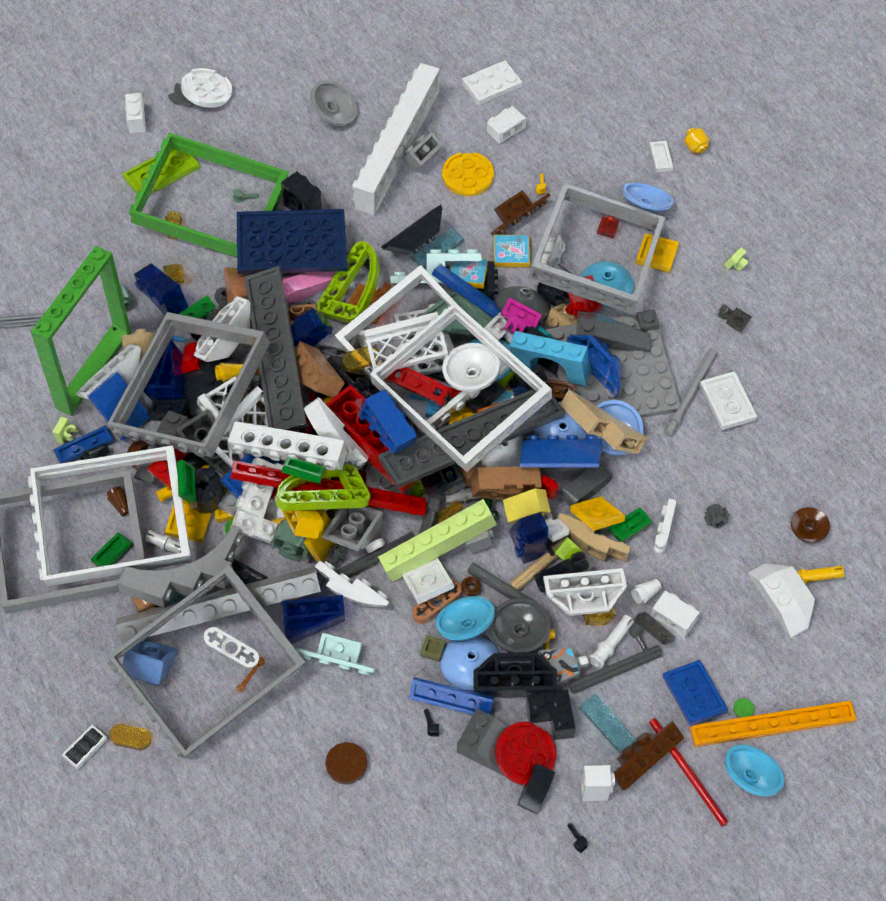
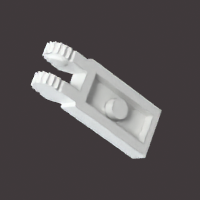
[653,499,676,555]

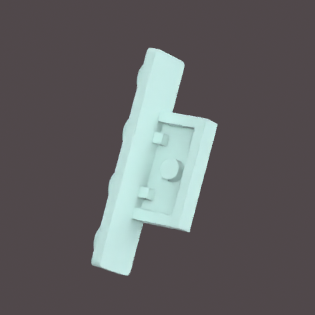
[295,633,377,675]

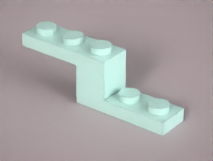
[390,249,481,283]

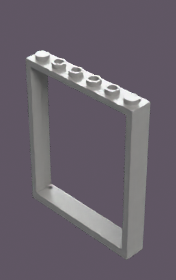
[528,183,665,314]
[107,312,270,457]
[0,470,146,613]
[107,565,305,758]

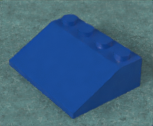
[520,435,602,467]

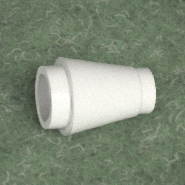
[631,579,662,604]

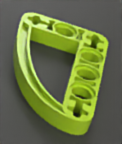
[317,241,380,323]
[275,464,371,511]

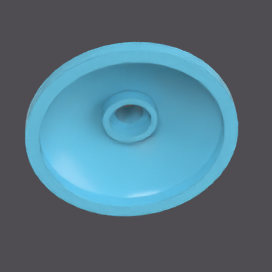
[581,261,634,307]
[436,596,495,641]
[724,745,784,796]

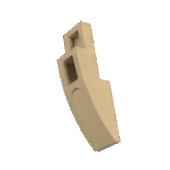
[558,513,631,563]

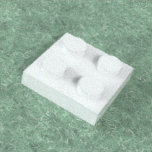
[402,558,454,605]

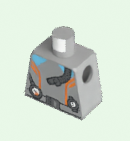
[538,647,589,691]

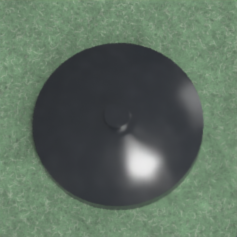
[175,356,250,418]

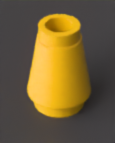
[215,363,243,382]

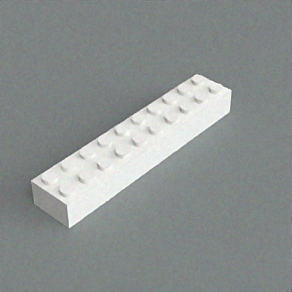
[352,63,440,215]

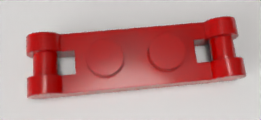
[384,367,452,407]

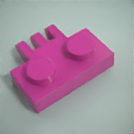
[500,297,542,334]

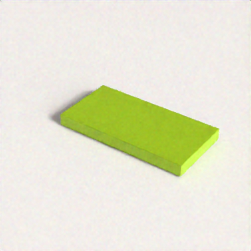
[122,149,200,195]

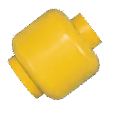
[684,127,710,154]

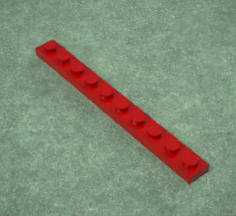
[230,460,426,516]

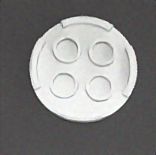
[181,68,232,108]

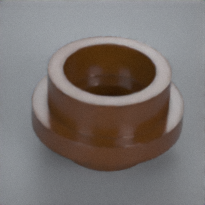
[461,576,481,596]

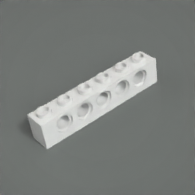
[228,421,349,471]

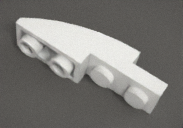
[304,398,369,468]
[315,561,389,608]

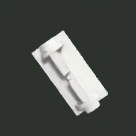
[540,234,565,267]

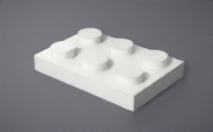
[462,60,522,105]
[699,371,757,430]

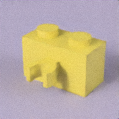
[503,488,551,526]

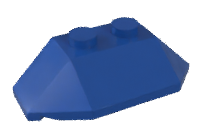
[567,335,622,398]

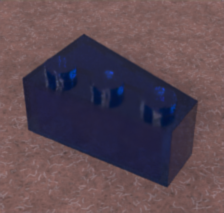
[133,263,188,315]
[291,308,333,347]
[143,341,184,401]
[508,512,549,564]
[282,595,345,644]

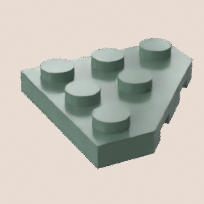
[420,291,493,335]

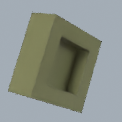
[420,635,446,662]

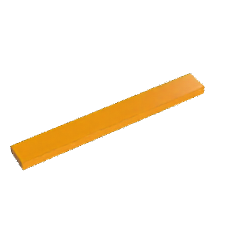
[689,700,857,747]

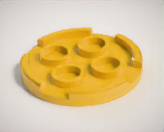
[442,152,494,196]

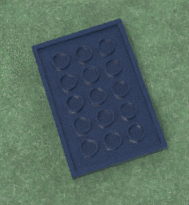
[236,209,347,274]

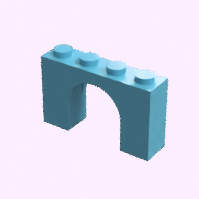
[509,331,591,386]

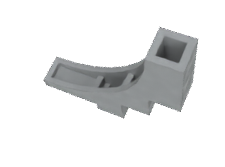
[117,525,243,607]

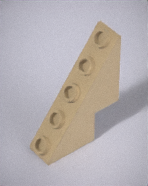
[560,390,648,454]

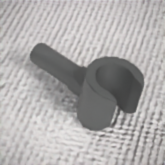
[629,623,648,651]

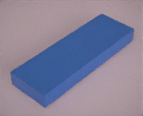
[53,425,115,464]

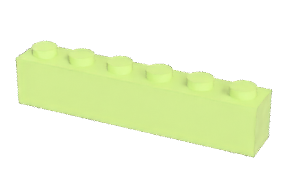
[378,499,497,582]

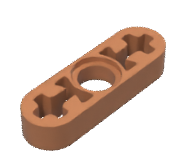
[412,581,461,624]

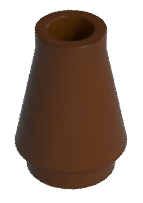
[107,486,129,517]

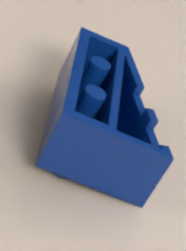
[359,389,417,455]

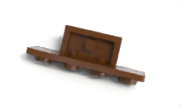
[491,190,551,236]
[613,721,684,790]

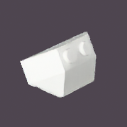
[194,296,250,362]
[76,344,141,399]
[748,563,815,638]
[543,568,627,616]

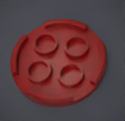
[495,722,557,786]

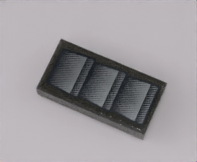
[634,611,675,645]

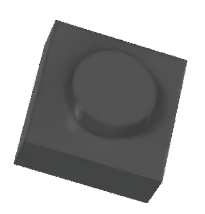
[636,309,660,331]

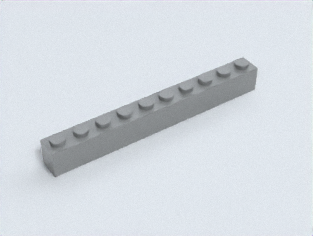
[116,567,321,644]

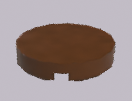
[325,742,368,785]

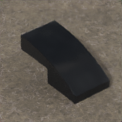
[517,763,555,814]

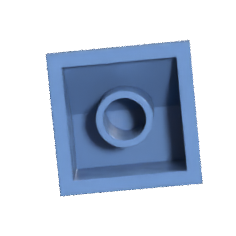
[122,639,178,685]

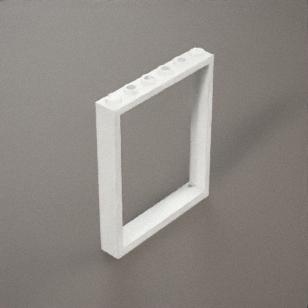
[335,265,509,436]
[370,303,552,472]
[28,446,192,587]

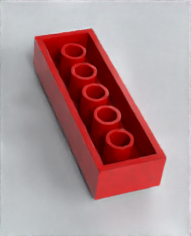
[326,384,418,493]

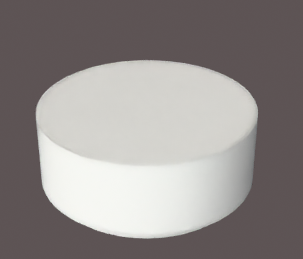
[365,538,385,553]

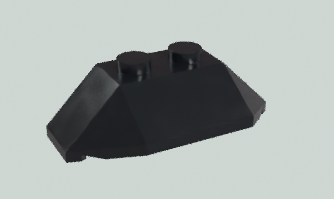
[381,204,443,255]
[420,464,467,495]
[473,652,557,697]

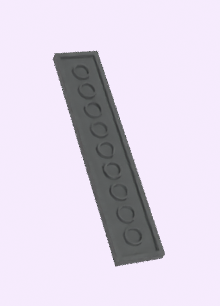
[244,266,308,431]
[378,389,565,489]

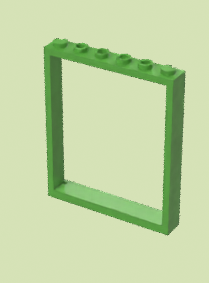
[129,132,289,258]
[31,246,131,416]

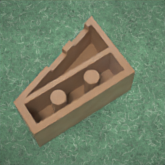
[470,466,542,501]

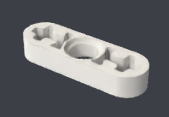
[204,627,259,668]

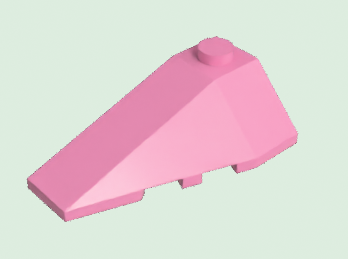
[282,271,342,304]

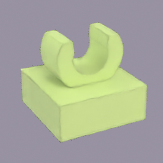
[723,247,748,271]
[53,417,78,444]

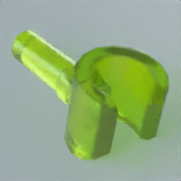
[411,482,425,497]

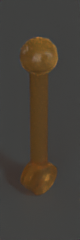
[236,657,265,692]

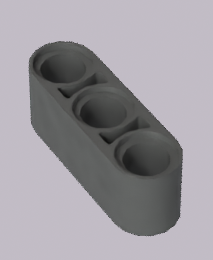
[559,464,613,506]

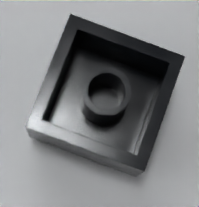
[281,171,322,210]

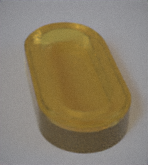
[343,346,379,371]
[109,724,152,751]

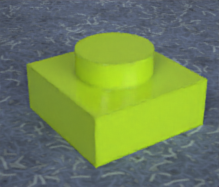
[554,537,582,561]

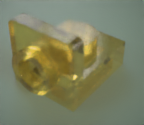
[163,264,184,284]
[583,607,616,625]

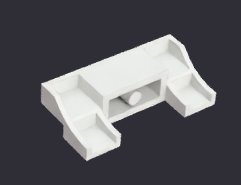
[231,457,283,543]

